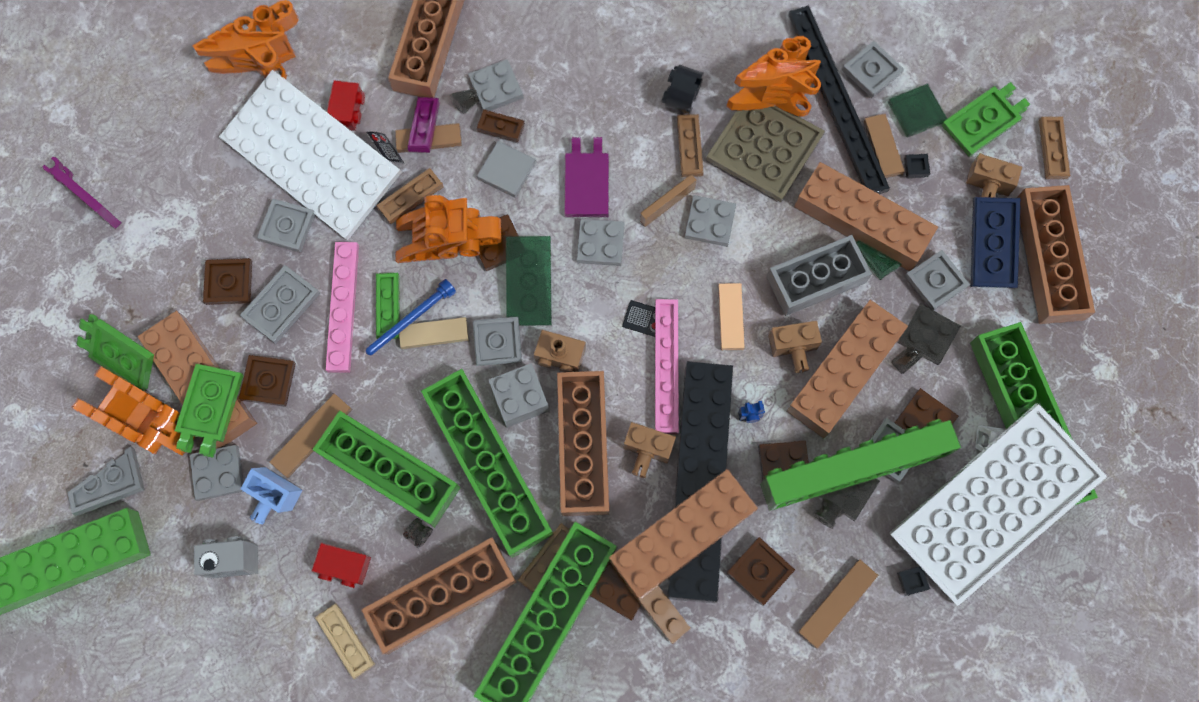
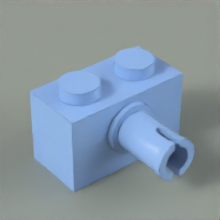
[241,467,303,524]

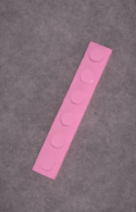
[326,242,359,373]
[655,299,679,434]

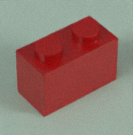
[327,80,365,131]
[312,543,371,588]

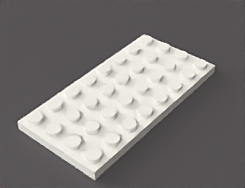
[219,70,402,240]
[889,403,1107,606]

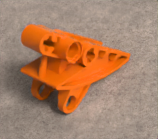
[193,0,299,80]
[726,36,821,117]
[395,195,501,263]
[71,366,195,456]

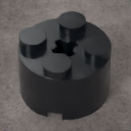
[661,64,704,114]

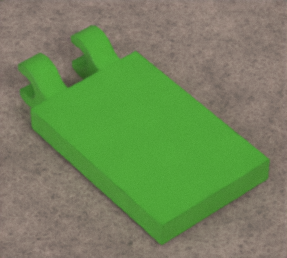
[942,82,1030,157]
[76,314,154,391]
[175,364,244,458]

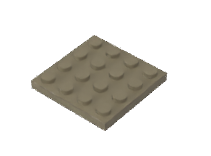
[706,106,825,202]

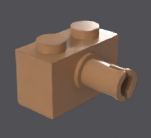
[966,153,1022,198]
[768,321,822,373]
[534,330,586,372]
[623,422,676,478]

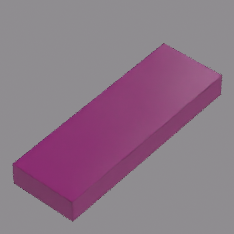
[407,97,440,153]

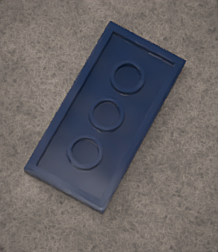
[970,197,1020,288]

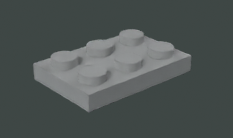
[240,265,320,344]

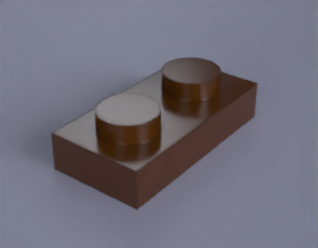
[477,109,525,143]

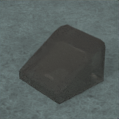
[450,89,479,114]
[891,348,924,374]

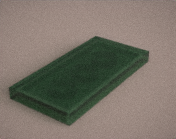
[506,236,552,326]

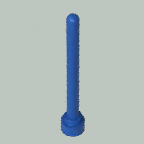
[366,279,456,356]

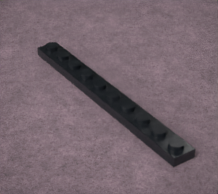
[788,5,890,194]

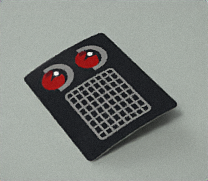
[367,132,404,163]
[622,300,655,337]

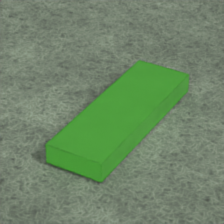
[376,273,400,339]

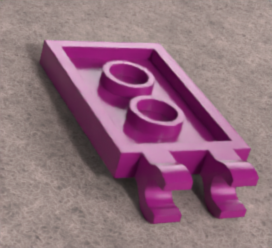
[565,137,609,217]
[42,157,121,229]

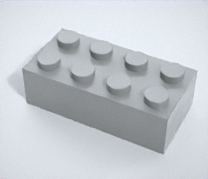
[766,235,872,316]

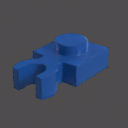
[738,401,765,423]

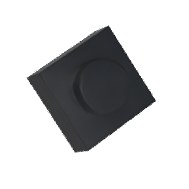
[904,154,931,178]
[897,566,930,596]

